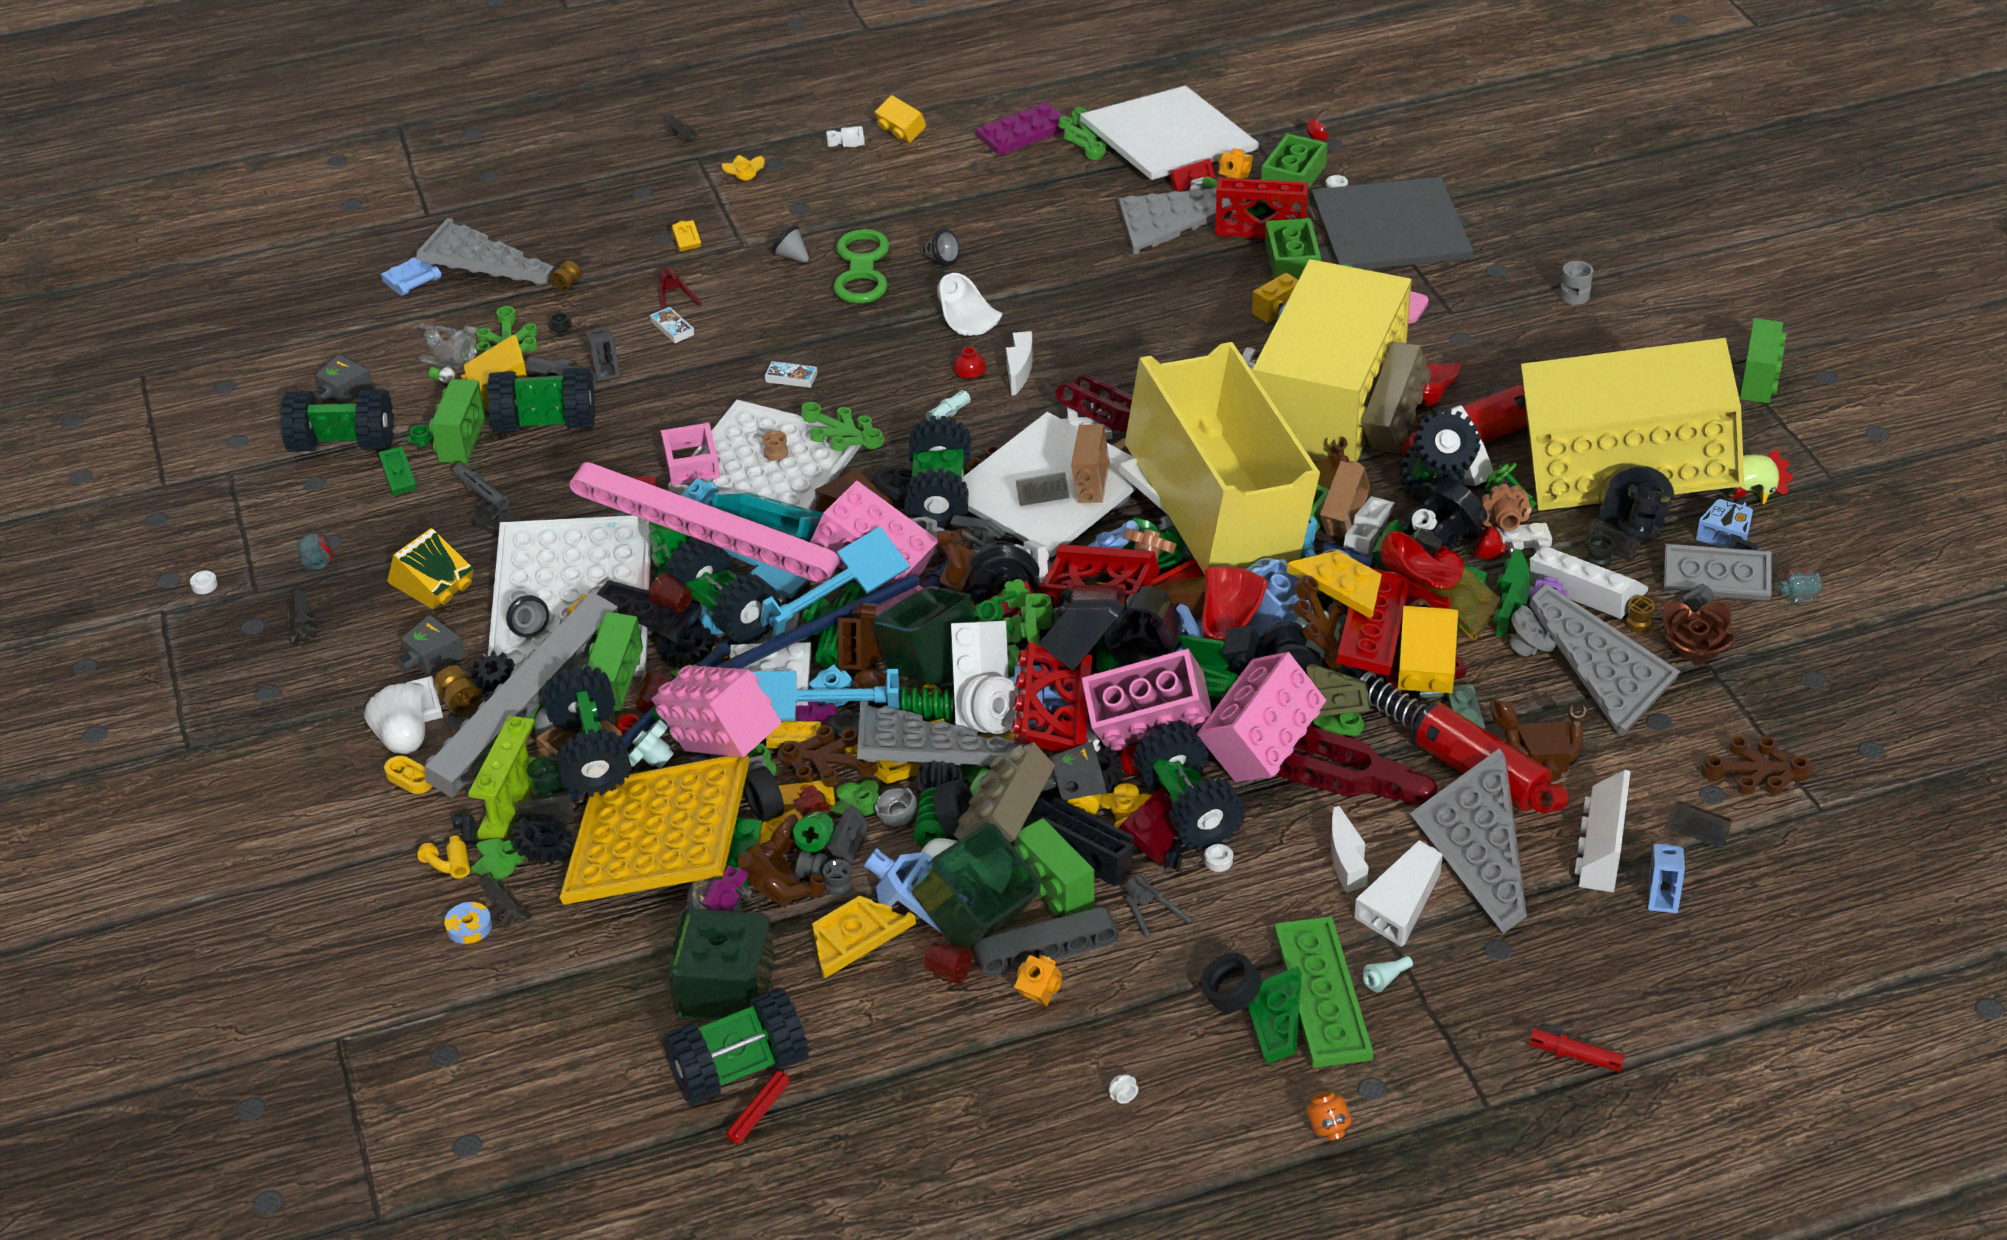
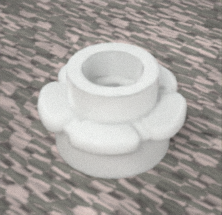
[1412,509,1437,534]
[1109,1074,1138,1104]

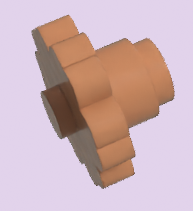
[1480,484,1532,531]
[1123,528,1176,560]

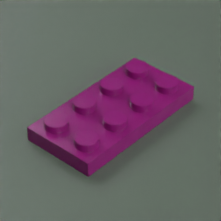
[976,103,1065,155]

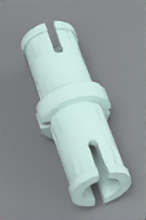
[926,390,971,421]

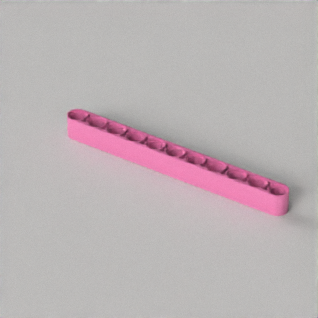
[569,462,840,584]

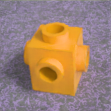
[1218,148,1253,179]
[1014,955,1062,1006]

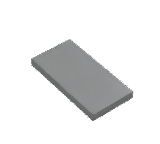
[1663,544,1771,601]

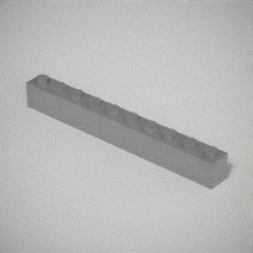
[425,592,618,798]

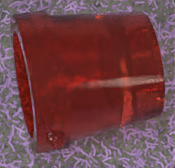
[648,572,692,613]
[635,672,672,714]
[924,942,972,984]

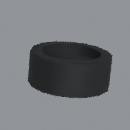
[744,766,784,822]
[934,779,973,837]
[1201,953,1262,1012]

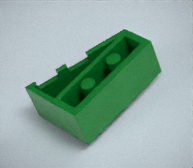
[648,522,694,599]

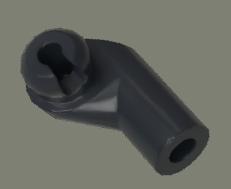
[452,812,478,845]

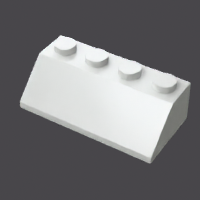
[1530,546,1648,619]
[951,621,1009,732]
[1575,770,1630,892]

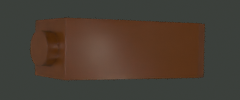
[815,469,891,512]
[1155,575,1205,617]

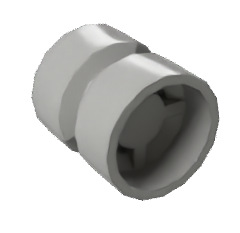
[1560,261,1593,305]

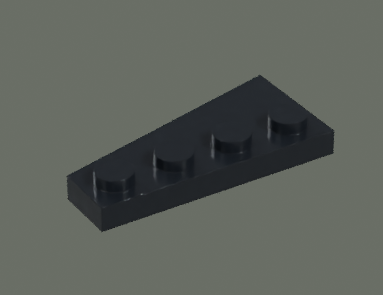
[596,580,702,642]

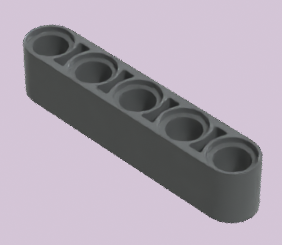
[974,907,1120,977]

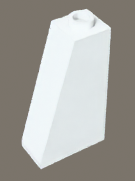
[1354,841,1443,947]

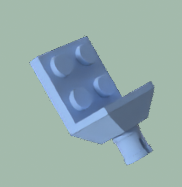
[863,848,975,935]

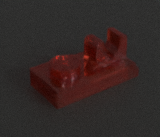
[793,785,833,816]

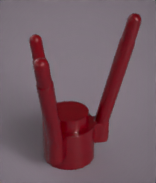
[657,266,702,310]

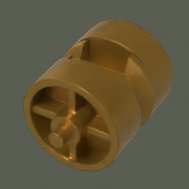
[434,665,481,715]

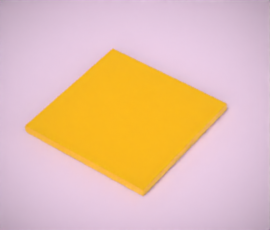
[560,754,750,905]

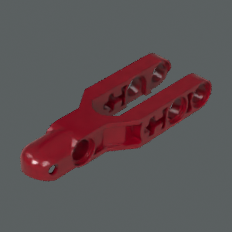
[1056,374,1133,433]
[1276,726,1438,806]

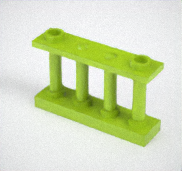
[468,715,544,842]

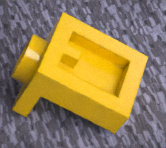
[671,220,701,252]

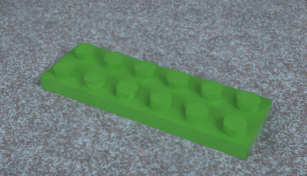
[1274,916,1373,1068]

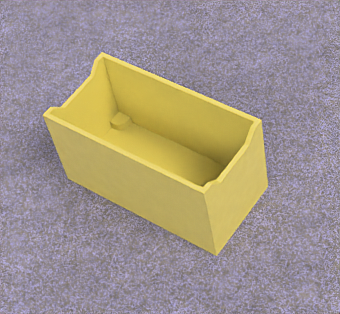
[1252,259,1412,462]
[1521,338,1744,511]
[1125,342,1320,575]

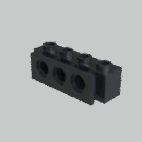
[1023,797,1135,886]

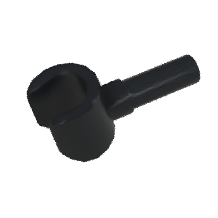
[1163,841,1183,872]

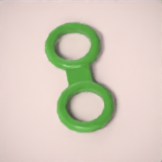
[833,229,890,304]

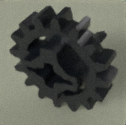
[657,623,715,668]
[510,815,574,864]

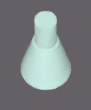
[1363,956,1413,993]

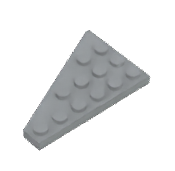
[1119,187,1236,254]
[417,218,554,284]
[1529,584,1680,737]
[857,701,1025,767]
[1410,749,1527,934]

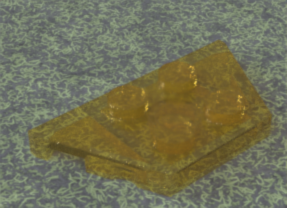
[1411,568,1501,641]

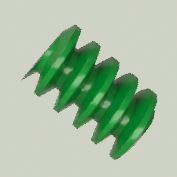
[899,686,955,723]
[913,787,949,848]
[793,810,835,852]

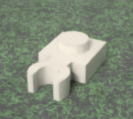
[826,126,864,147]

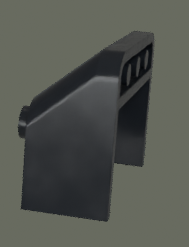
[1039,585,1125,671]

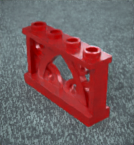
[1215,177,1308,238]
[1038,544,1160,606]
[1011,641,1092,753]

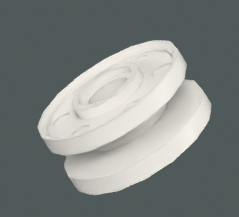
[962,675,1019,734]

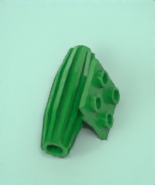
[800,582,869,669]
[1180,635,1239,702]

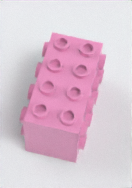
[810,481,938,592]
[1082,649,1212,750]
[1197,652,1326,782]
[652,665,782,757]

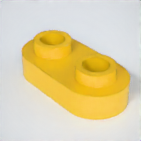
[384,756,433,794]

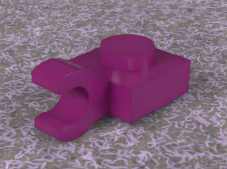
[795,701,838,726]
[701,866,748,920]

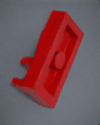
[1169,158,1216,192]

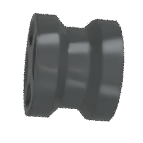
[796,850,827,879]
[823,859,853,896]

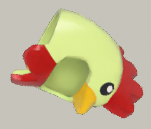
[1729,450,1793,505]

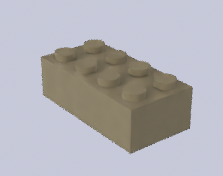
[1361,341,1431,454]
[954,742,1055,858]

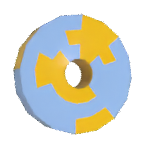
[444,902,492,944]

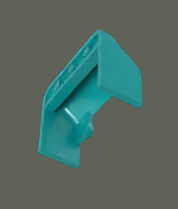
[711,492,823,542]

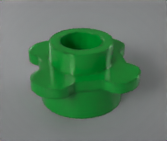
[406,425,434,447]

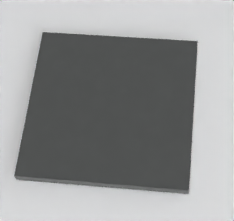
[1311,177,1474,270]

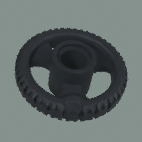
[872,468,912,502]

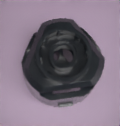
[1104,586,1183,666]

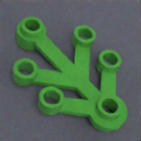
[1058,107,1109,160]
[476,306,538,355]
[801,402,884,451]

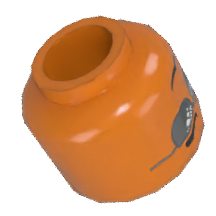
[1306,1091,1352,1141]

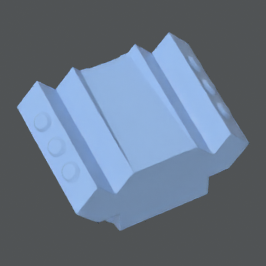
[1245,558,1312,637]

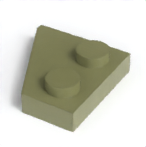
[1306,664,1370,717]

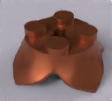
[1663,601,1736,665]

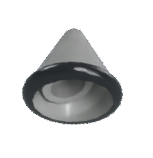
[771,225,809,263]
[921,228,959,266]
[506,595,550,638]

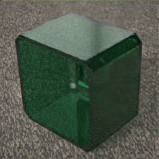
[871,586,980,685]
[911,823,1041,953]
[667,908,775,1020]

